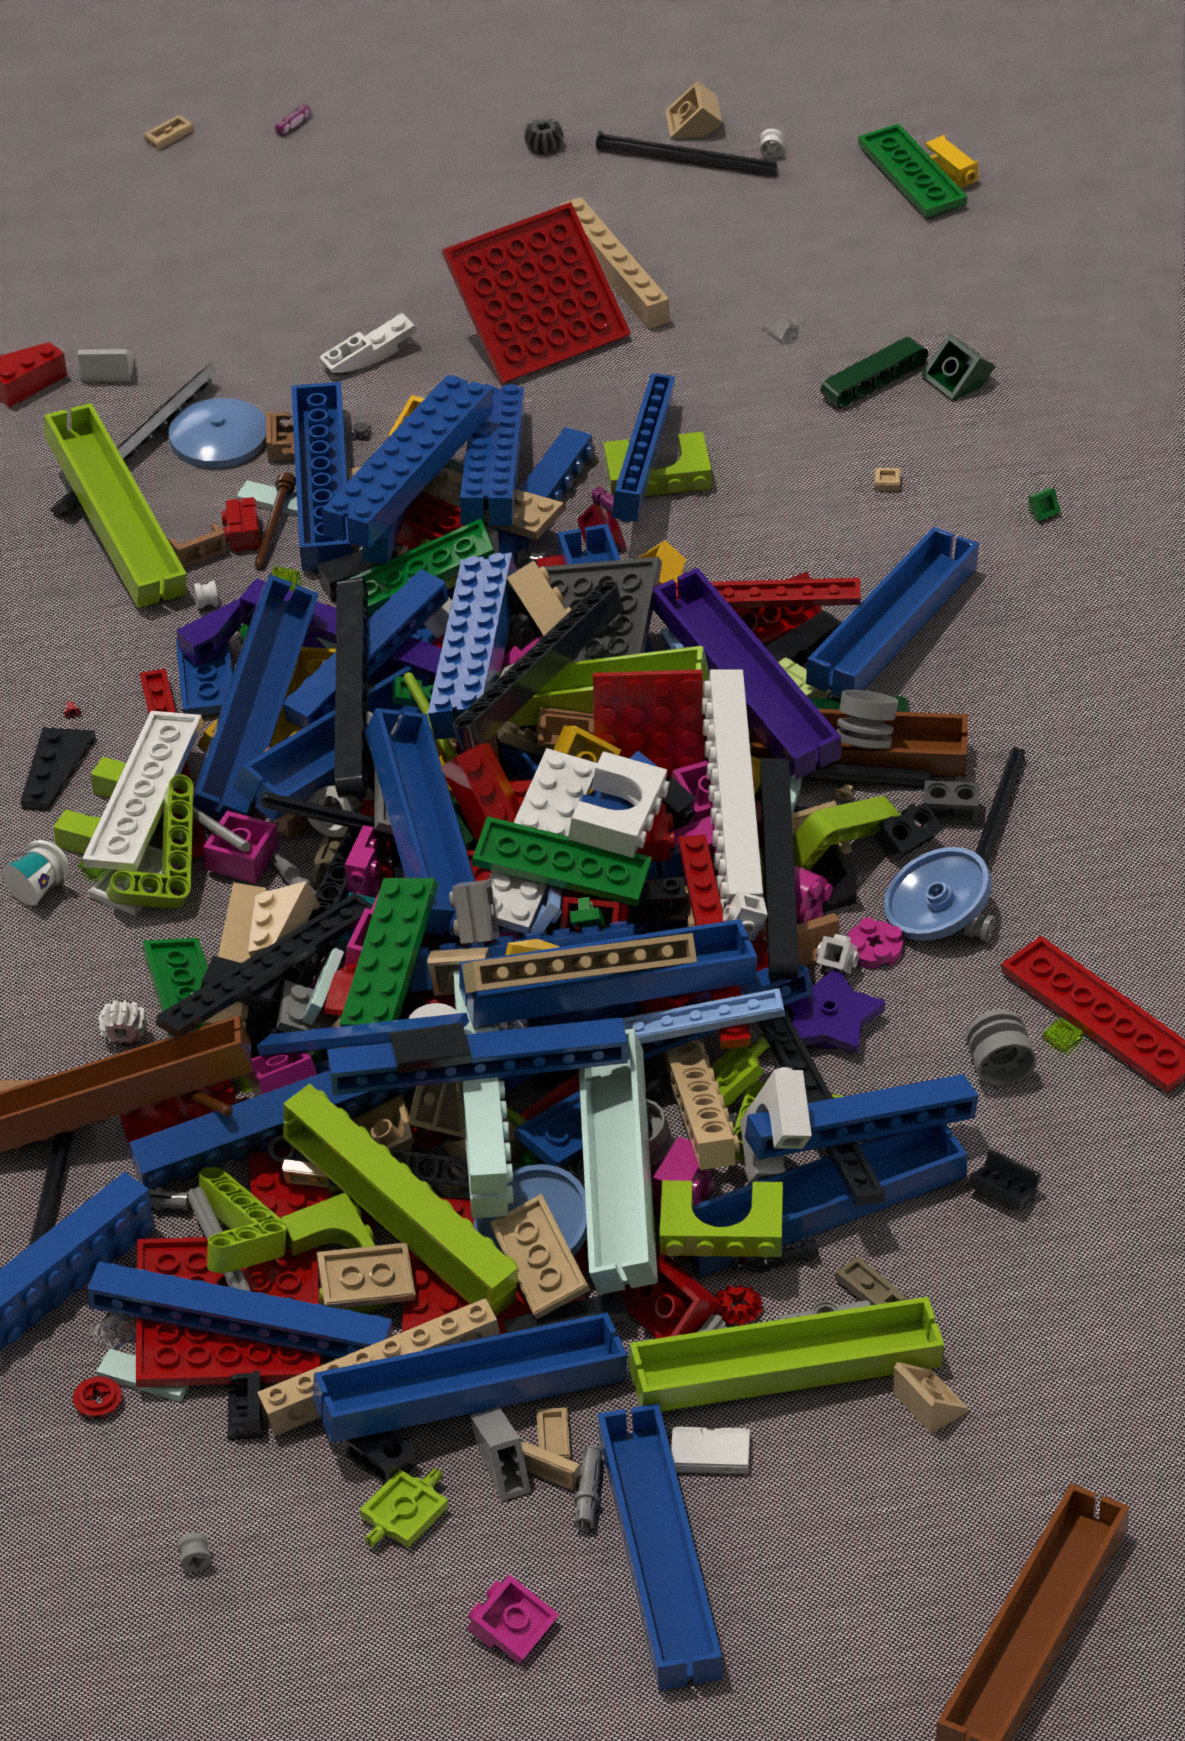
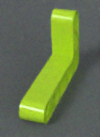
[106,775,193,909]
[793,796,902,871]
[198,1167,287,1273]

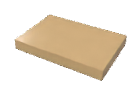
[317,1243,415,1308]

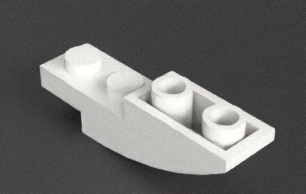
[319,313,417,373]

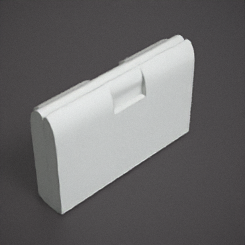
[671,1427,750,1475]

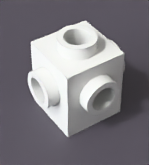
[723,891,768,941]
[816,934,859,974]

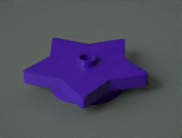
[783,968,885,1054]

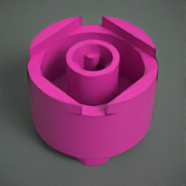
[794,865,833,924]

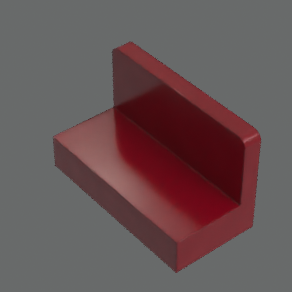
[577,503,626,551]

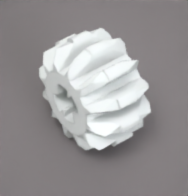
[98,999,148,1044]

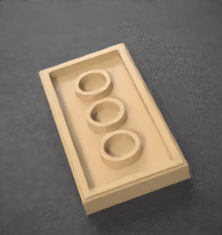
[489,1194,590,1319]

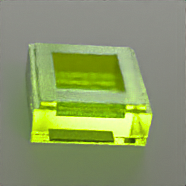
[1042,1017,1083,1054]

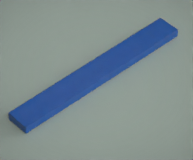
[257,1013,469,1056]

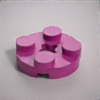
[847,918,903,969]

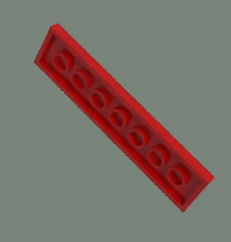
[1001,936,1185,1093]

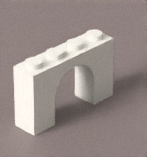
[568,752,670,858]
[740,1067,812,1185]

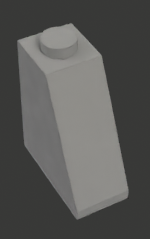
[470,1407,531,1501]

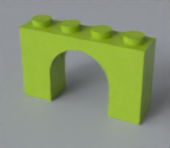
[603,432,712,496]
[53,757,126,854]
[660,1180,783,1258]
[281,1192,395,1314]

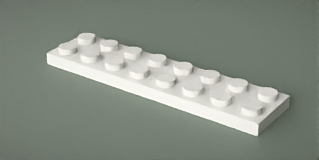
[82,711,203,872]
[488,748,597,934]

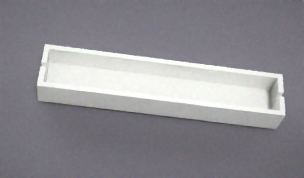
[702,670,763,913]

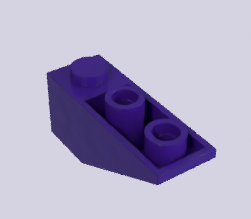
[176,599,244,666]

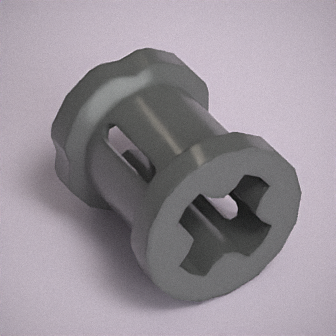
[517,548,548,569]

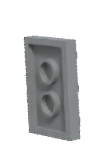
[276,980,340,1032]

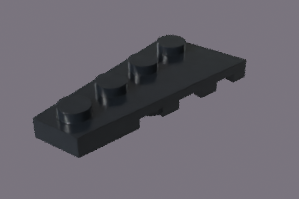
[20,727,96,811]

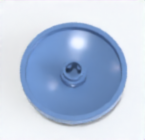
[169,398,266,469]
[884,847,992,941]
[474,1164,587,1256]

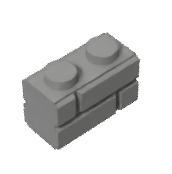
[449,880,499,944]

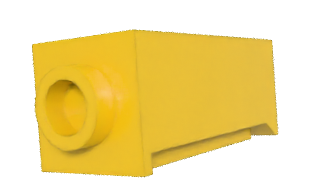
[925,135,978,188]

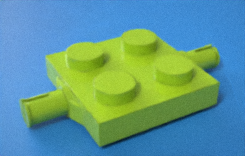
[710,1037,770,1107]
[359,1468,449,1548]

